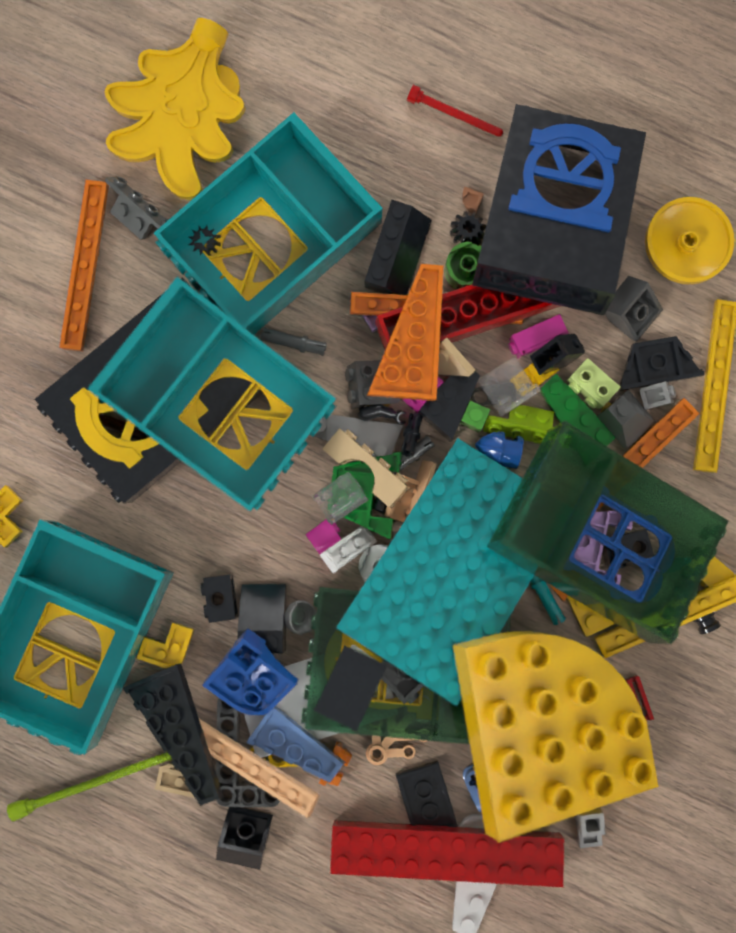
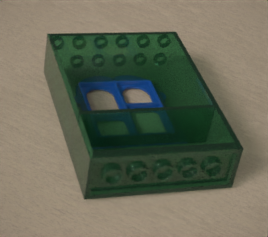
[487,421,729,644]

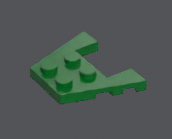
[328,452,402,539]

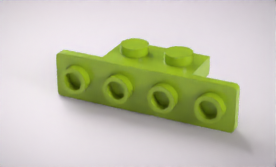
[483,403,574,449]

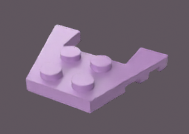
[554,510,633,592]

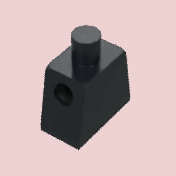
[530,334,585,375]

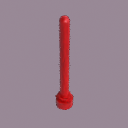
[407,84,503,137]

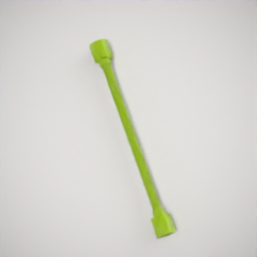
[7,752,172,822]

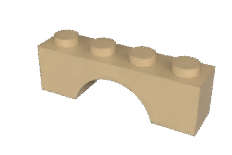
[322,428,410,508]

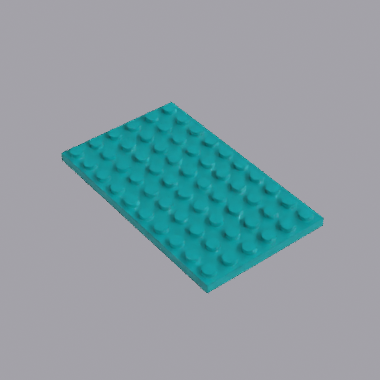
[336,438,573,706]

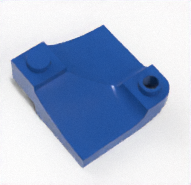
[202,628,298,715]

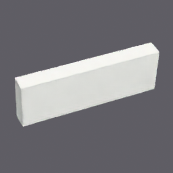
[320,526,377,573]

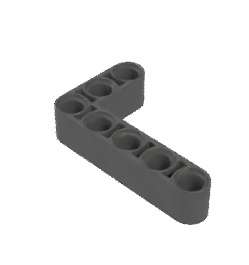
[216,698,280,807]

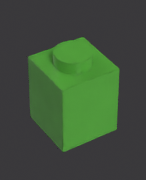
[459,401,490,433]

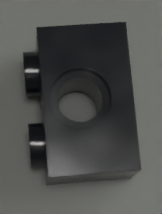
[201,574,239,623]

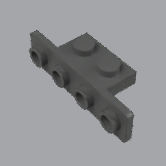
[105,176,169,240]

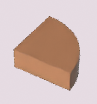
[462,186,484,214]

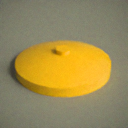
[645,197,735,285]

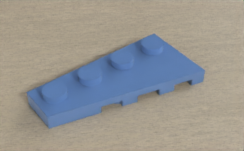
[246,706,345,783]

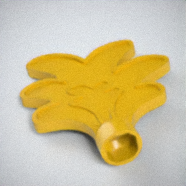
[105,18,246,200]

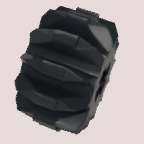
[450,211,486,246]

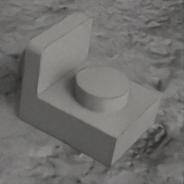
[639,381,676,410]

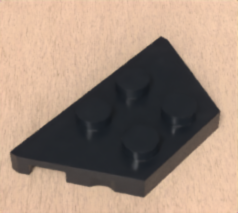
[620,336,705,391]

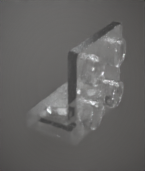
[478,357,541,417]

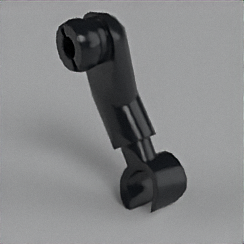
[357,404,407,424]

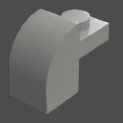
[574,807,605,848]

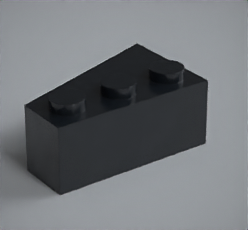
[418,371,480,442]

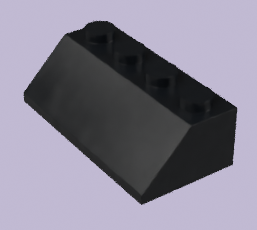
[364,200,432,295]

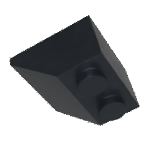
[216,807,273,870]

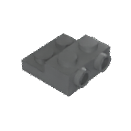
[381,660,428,704]

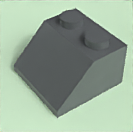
[605,276,663,342]

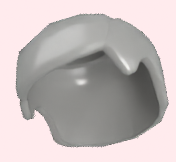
[284,600,317,635]

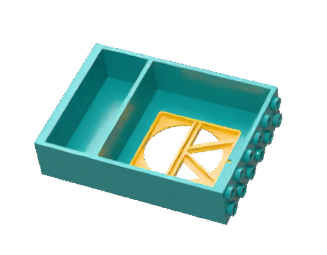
[154,112,383,335]
[88,277,337,512]
[0,519,174,755]

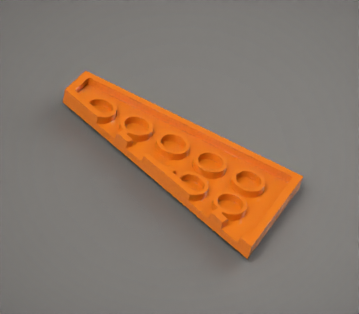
[367,264,444,401]

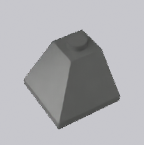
[597,390,657,449]

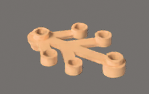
[366,695,431,765]

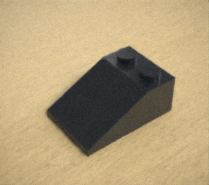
[238,584,286,654]

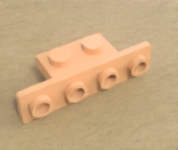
[384,460,437,527]

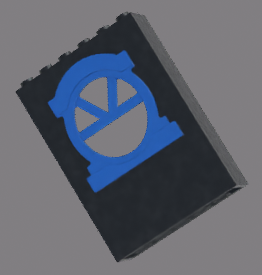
[472,104,646,316]

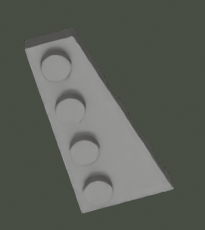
[314,415,403,457]

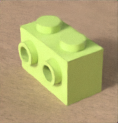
[566,358,621,410]

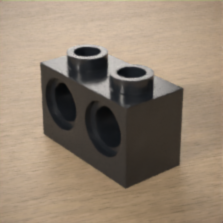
[602,529,654,569]

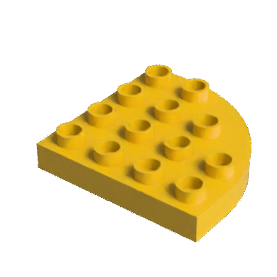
[453,631,658,842]

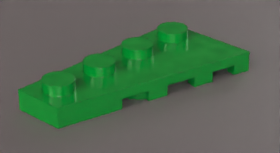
[539,374,615,467]

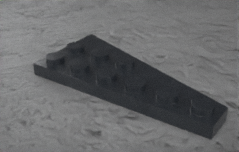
[123,664,224,806]

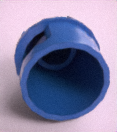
[475,432,524,469]

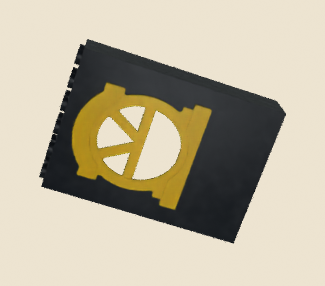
[34,277,263,504]

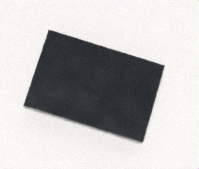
[314,646,387,732]
[396,761,458,827]

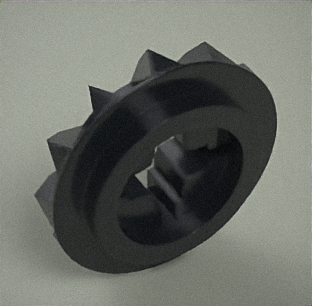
[189,225,221,256]

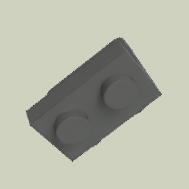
[345,360,400,409]

